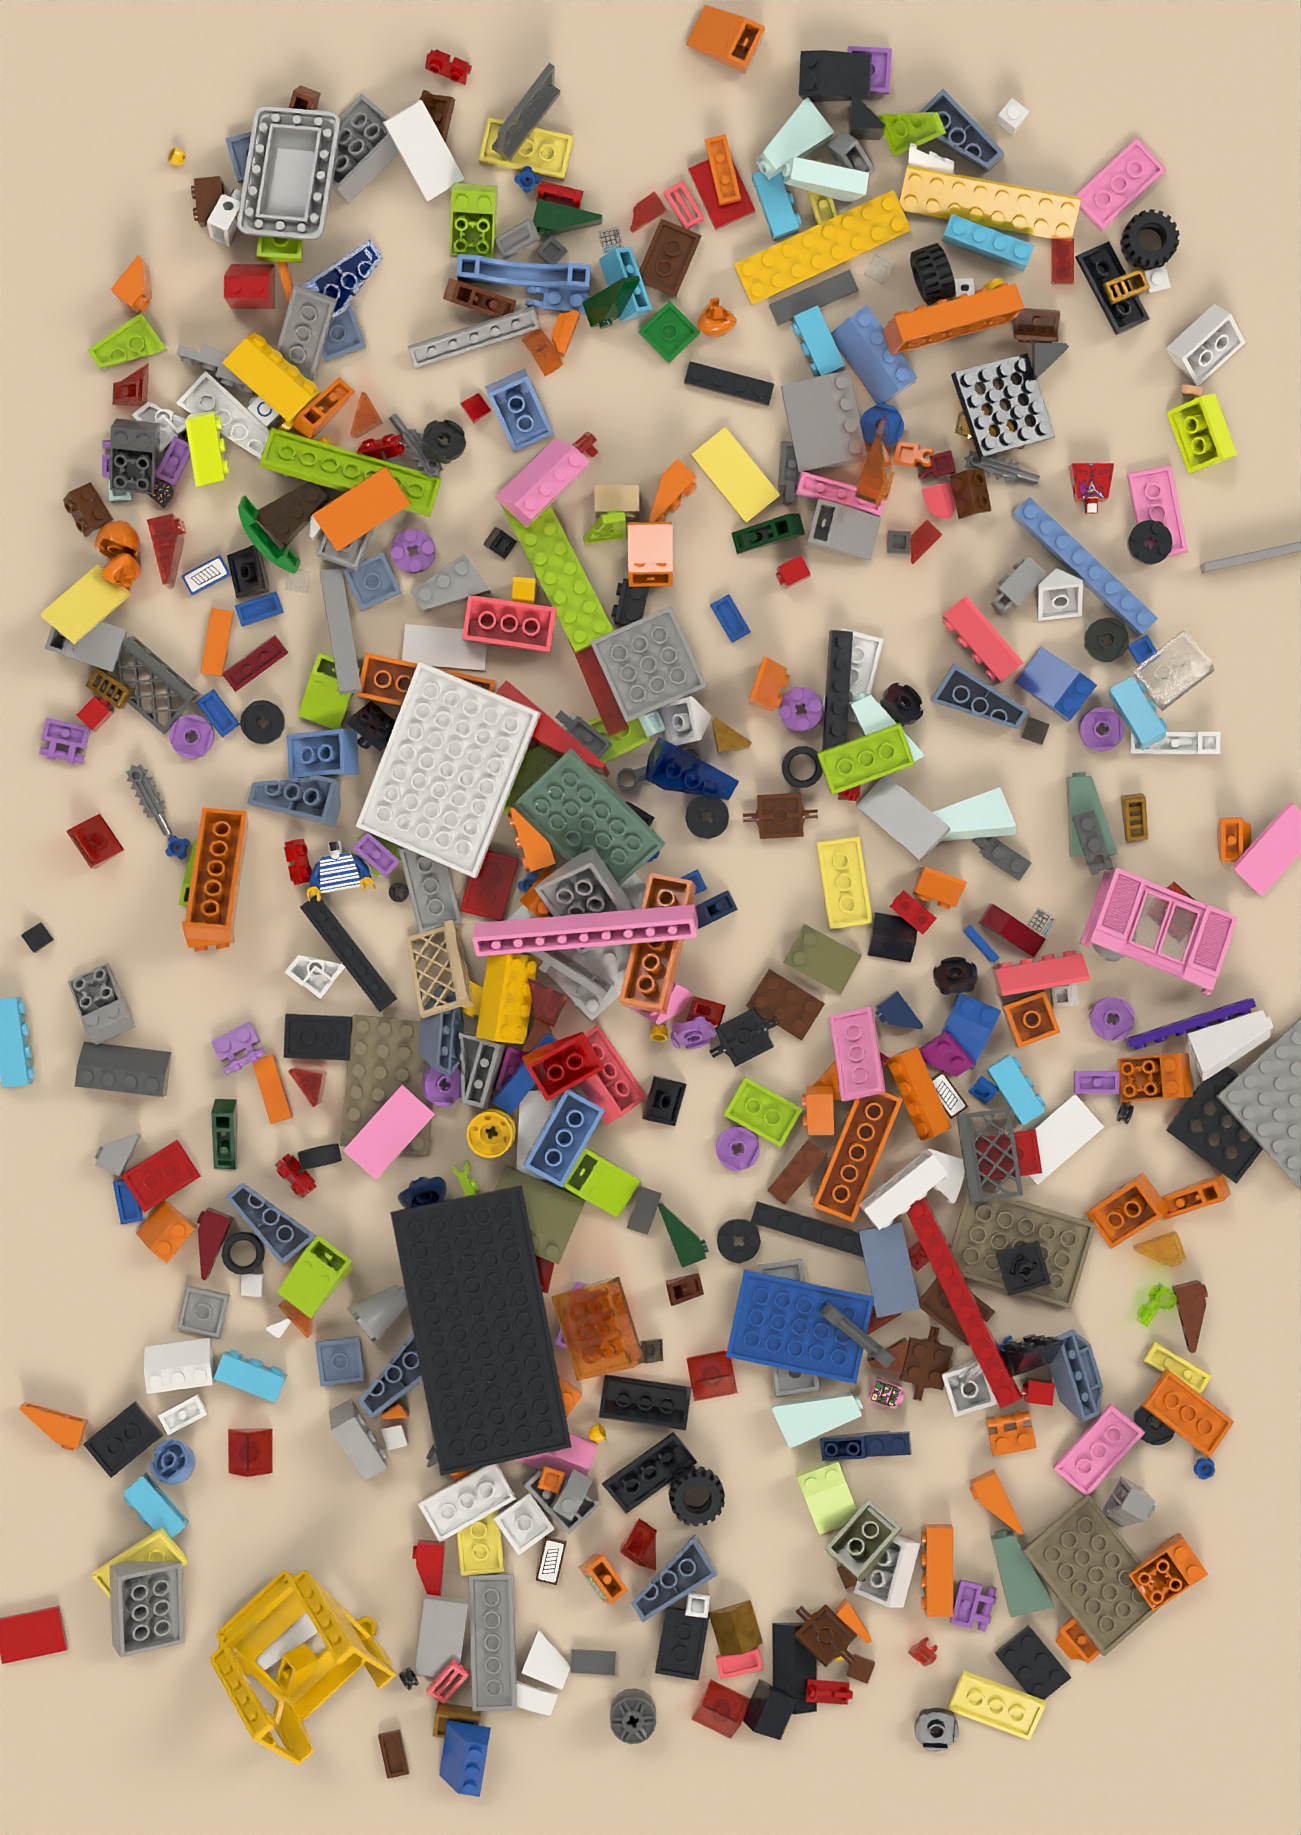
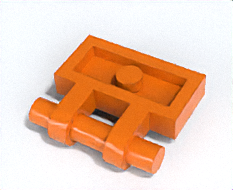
[986,1411,1037,1457]

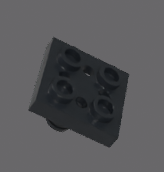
[346,701,396,752]
[995,1240,1051,1296]

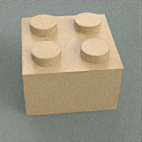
[595,485,640,521]

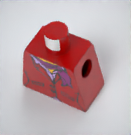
[1069,463,1114,514]

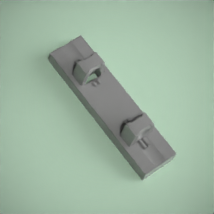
[530,950,612,999]

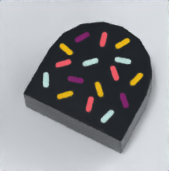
[148,481,174,508]

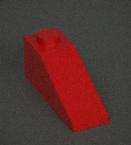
[412,1539,445,1596]

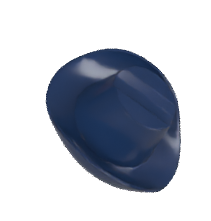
[398,1177,447,1208]

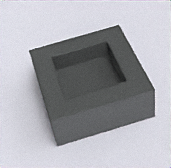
[536,235,568,264]
[887,530,911,555]

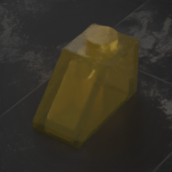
[1133,1231,1186,1267]

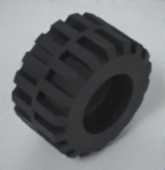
[1120,209,1180,270]
[910,243,955,305]
[668,1466,725,1527]

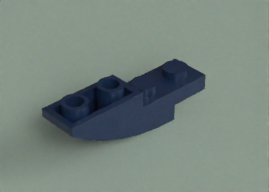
[820,1431,912,1461]

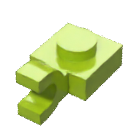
[451,1160,480,1196]

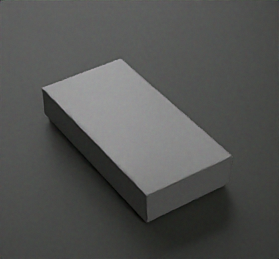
[495,219,540,259]

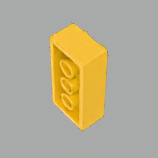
[476,953,538,1044]

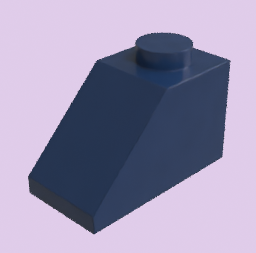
[695,890,738,930]
[875,991,924,1029]

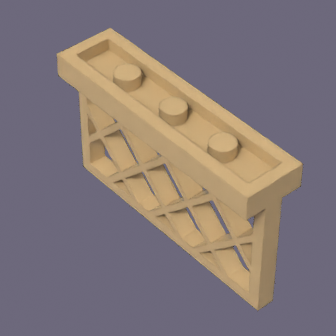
[406,920,474,1018]

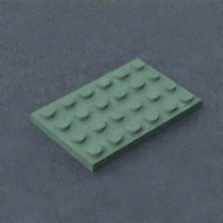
[512,749,666,886]

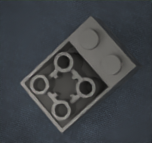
[110,418,160,495]

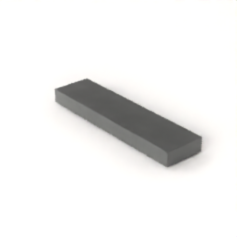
[769,269,859,326]

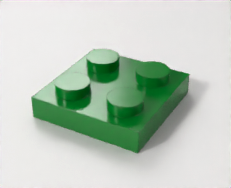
[638,301,700,364]

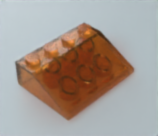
[854,415,894,506]
[551,1276,645,1381]

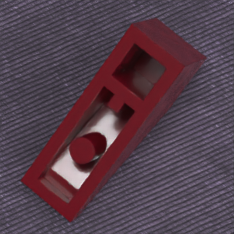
[978,904,1046,958]
[197,1207,234,1280]

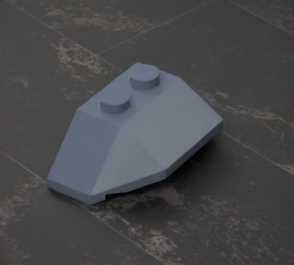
[418,986,464,1076]
[1049,1330,1103,1422]

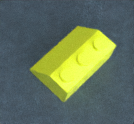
[1166,393,1237,474]
[185,411,229,487]

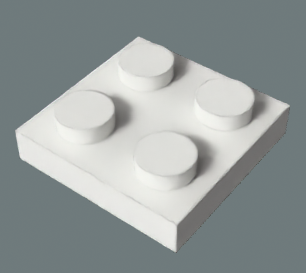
[493,1492,554,1555]

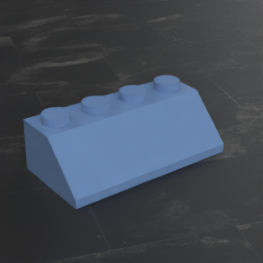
[831,305,917,404]
[523,1089,605,1187]

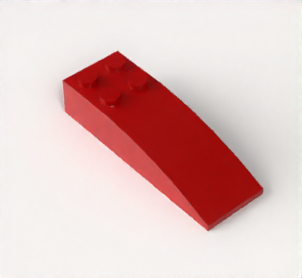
[495,680,610,777]

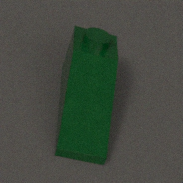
[533,199,603,236]
[582,276,640,329]
[731,513,805,554]
[211,1099,238,1169]
[658,1203,709,1268]

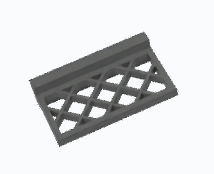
[492,63,561,161]
[98,636,200,734]
[956,1107,1023,1203]

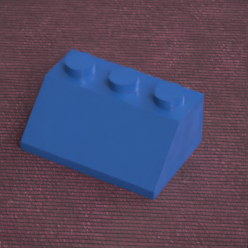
[439,1721,491,1797]

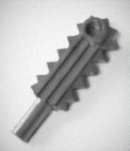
[389,413,444,479]
[964,450,1040,484]
[126,764,172,836]

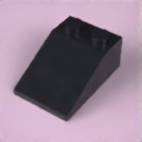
[799,50,872,102]

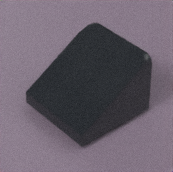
[483,527,517,559]
[21,922,54,953]

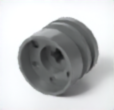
[610,1688,656,1744]

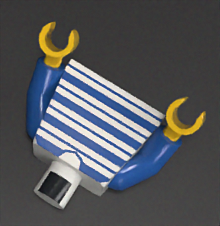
[306,841,376,901]

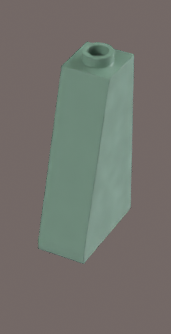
[1067,772,1117,857]
[990,1529,1054,1618]

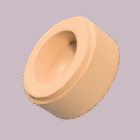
[1181,385,1204,397]

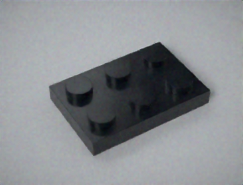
[283,1014,352,1061]
[83,1401,163,1478]
[655,1606,710,1681]
[995,1625,1071,1700]

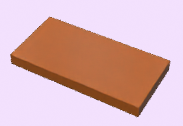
[312,466,411,552]
[1141,1369,1234,1458]

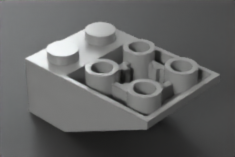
[806,499,881,561]
[44,621,127,672]
[68,963,136,1045]

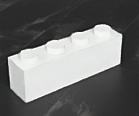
[859,1150,948,1230]

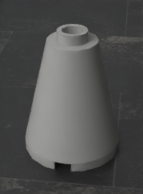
[347,1285,408,1344]

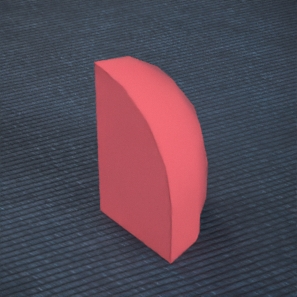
[921,482,955,519]

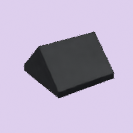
[849,94,886,140]
[227,545,270,598]
[867,912,917,963]
[642,1075,687,1126]
[742,1679,798,1740]

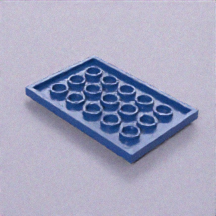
[726,1269,874,1384]

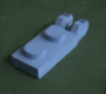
[525,286,589,315]

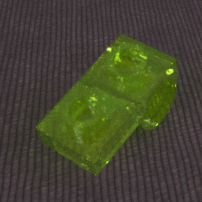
[1136,1282,1177,1327]

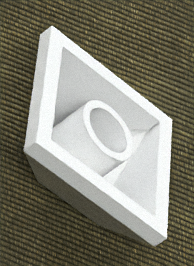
[1038,568,1083,621]
[659,696,712,748]

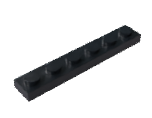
[822,630,853,751]
[300,895,398,1012]
[750,1201,864,1257]

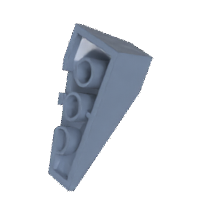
[247,775,341,827]

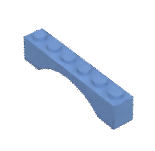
[456,254,591,292]

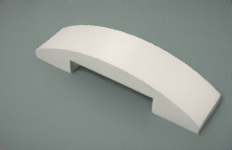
[1131,732,1221,755]
[468,1676,558,1716]

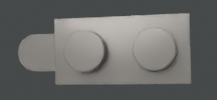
[991,556,1048,615]

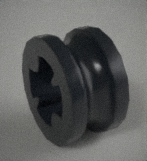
[389,882,409,902]
[1116,1102,1134,1124]
[399,1667,419,1691]

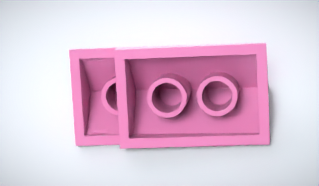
[516,1433,598,1480]

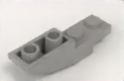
[176,344,254,394]

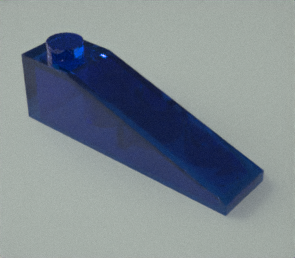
[301,239,383,319]
[644,737,739,800]

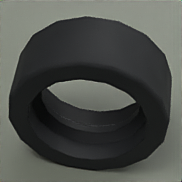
[782,746,823,788]
[298,1143,342,1169]
[221,1232,265,1275]

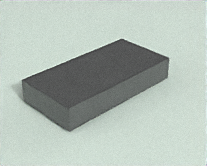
[571,1649,616,1675]

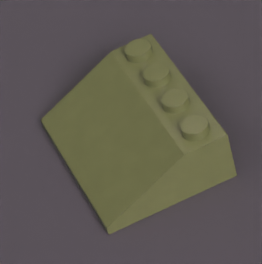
[494,1165,586,1265]

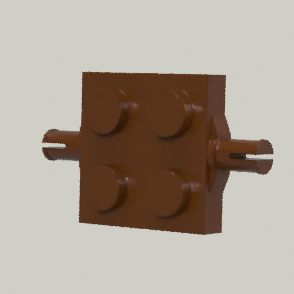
[743,793,818,839]
[899,1326,953,1401]
[794,1604,857,1667]

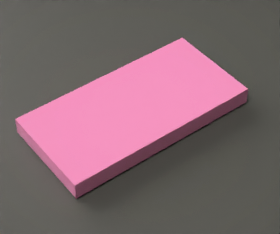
[1075,138,1166,232]
[1127,465,1188,556]
[1231,802,1301,897]
[829,1006,886,1101]
[343,1084,435,1180]
[1053,1403,1145,1496]

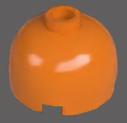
[94,520,140,559]

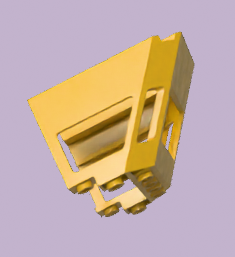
[210,1570,397,1766]

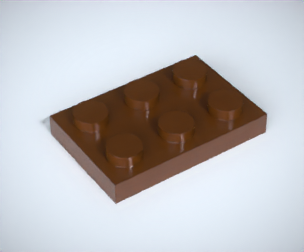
[639,218,702,298]
[746,969,825,1041]
[918,1277,995,1346]

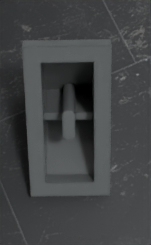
[1032,343,1069,379]
[627,1186,662,1235]

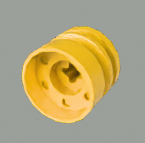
[466,1108,517,1158]

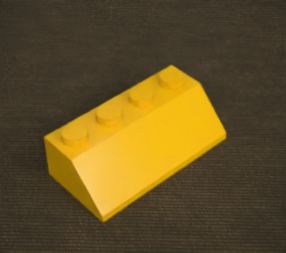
[222,333,321,422]

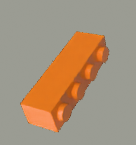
[887,1046,952,1141]
[921,1524,953,1617]

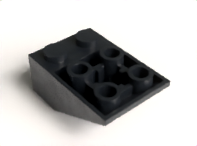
[1000,1334,1064,1376]

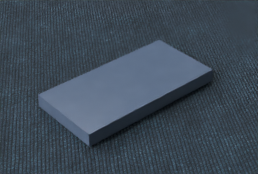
[858,1222,920,1318]

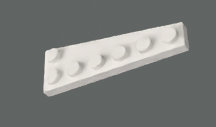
[176,371,290,478]

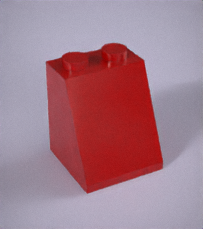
[224,264,275,309]

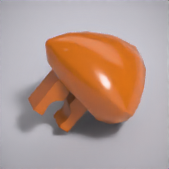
[697,297,737,337]
[101,553,141,587]

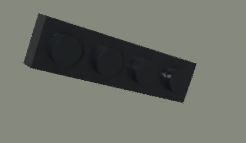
[684,361,775,406]

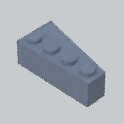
[918,89,1004,172]
[930,663,1029,729]
[226,1183,316,1265]
[358,1333,422,1419]
[631,1535,719,1622]

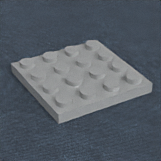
[590,606,707,723]

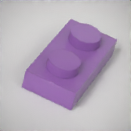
[156,436,191,486]
[353,832,401,878]
[1074,1071,1119,1094]

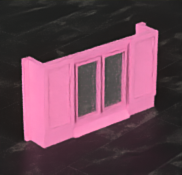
[1080,868,1238,996]

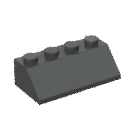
[74,1042,172,1097]

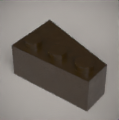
[256,482,331,546]

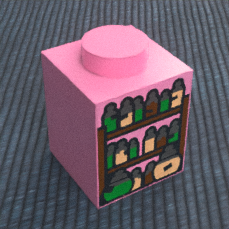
[869,1376,904,1409]

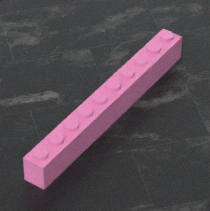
[472,905,698,956]

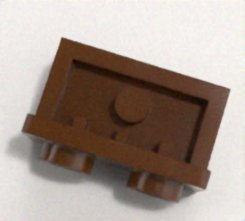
[419,90,456,142]
[1013,308,1060,343]
[950,468,992,519]
[63,482,114,537]

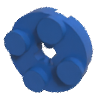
[860,404,904,449]

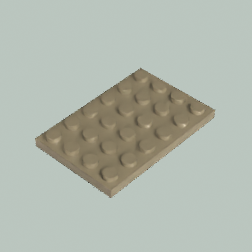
[340,1014,433,1155]
[950,1190,1096,1308]
[1021,1494,1159,1656]

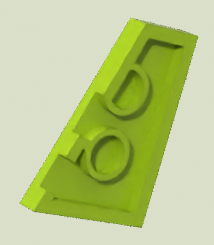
[877,112,946,157]
[87,313,168,370]
[583,510,627,545]

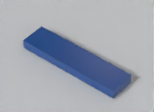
[492,1033,557,1115]

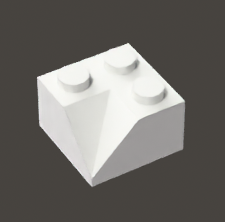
[942,1360,997,1417]

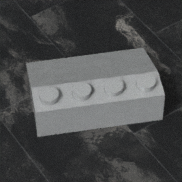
[332,94,399,203]
[781,370,867,473]
[534,848,636,954]
[109,1561,184,1658]

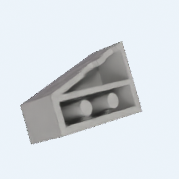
[411,554,491,612]
[459,1033,506,1109]
[329,1398,388,1481]
[522,1469,601,1535]
[1102,1476,1155,1527]

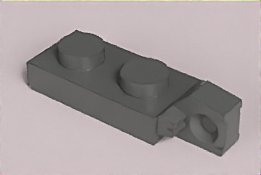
[778,441,801,504]
[555,710,612,759]
[973,837,1032,881]

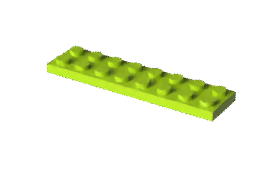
[259,427,442,517]
[501,504,614,653]

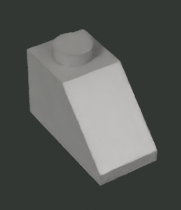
[826,131,876,175]
[95,1133,142,1176]
[550,1469,592,1521]

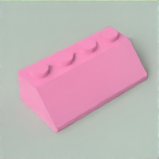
[495,439,590,528]

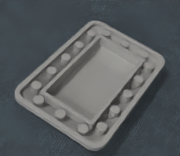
[237,106,341,241]

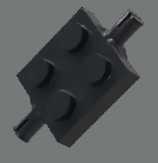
[709,1007,780,1067]

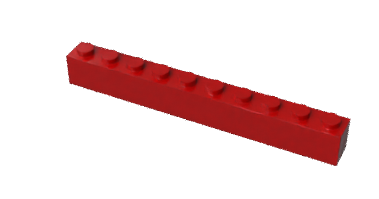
[906,1197,1023,1409]

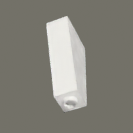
[1187,1010,1273,1081]

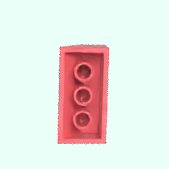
[462,595,556,654]
[942,595,1024,684]
[993,950,1090,996]
[578,1025,647,1126]

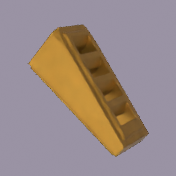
[1102,268,1150,305]
[85,667,134,709]
[1121,793,1148,842]

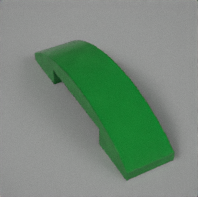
[238,495,301,574]

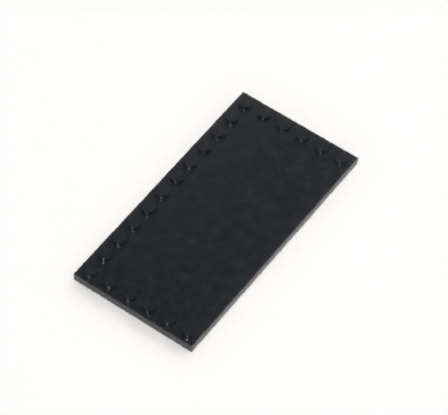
[390,1185,572,1476]

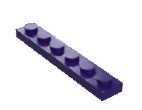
[1124,998,1256,1050]

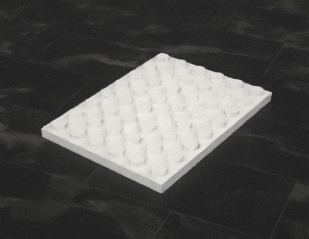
[356,662,541,878]

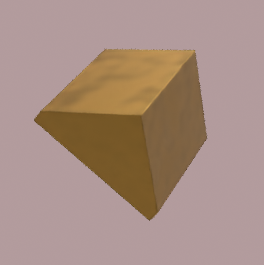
[712,717,752,754]
[708,1600,763,1655]
[433,1702,481,1738]

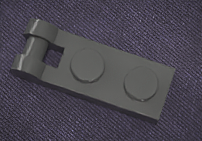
[1072,810,1113,876]

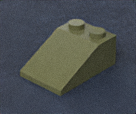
[783,924,862,994]
[825,1499,902,1583]

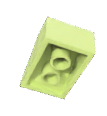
[796,1460,857,1535]

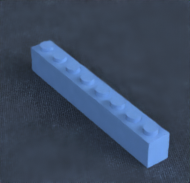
[1011,497,1158,636]

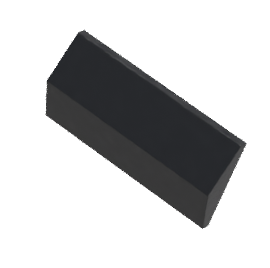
[1075,241,1150,335]
[599,1374,692,1431]
[602,1432,697,1514]
[772,1623,817,1714]

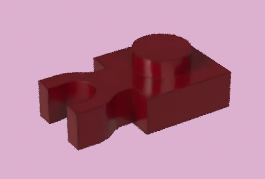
[916,450,957,479]

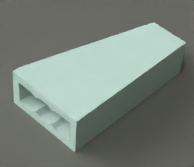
[756,97,834,179]
[782,157,869,203]
[849,692,924,761]
[932,787,1017,841]
[771,1392,863,1448]

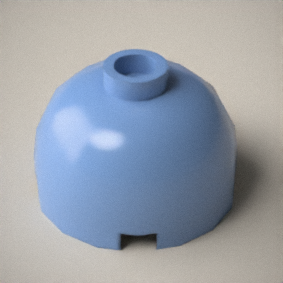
[150,1439,196,1485]

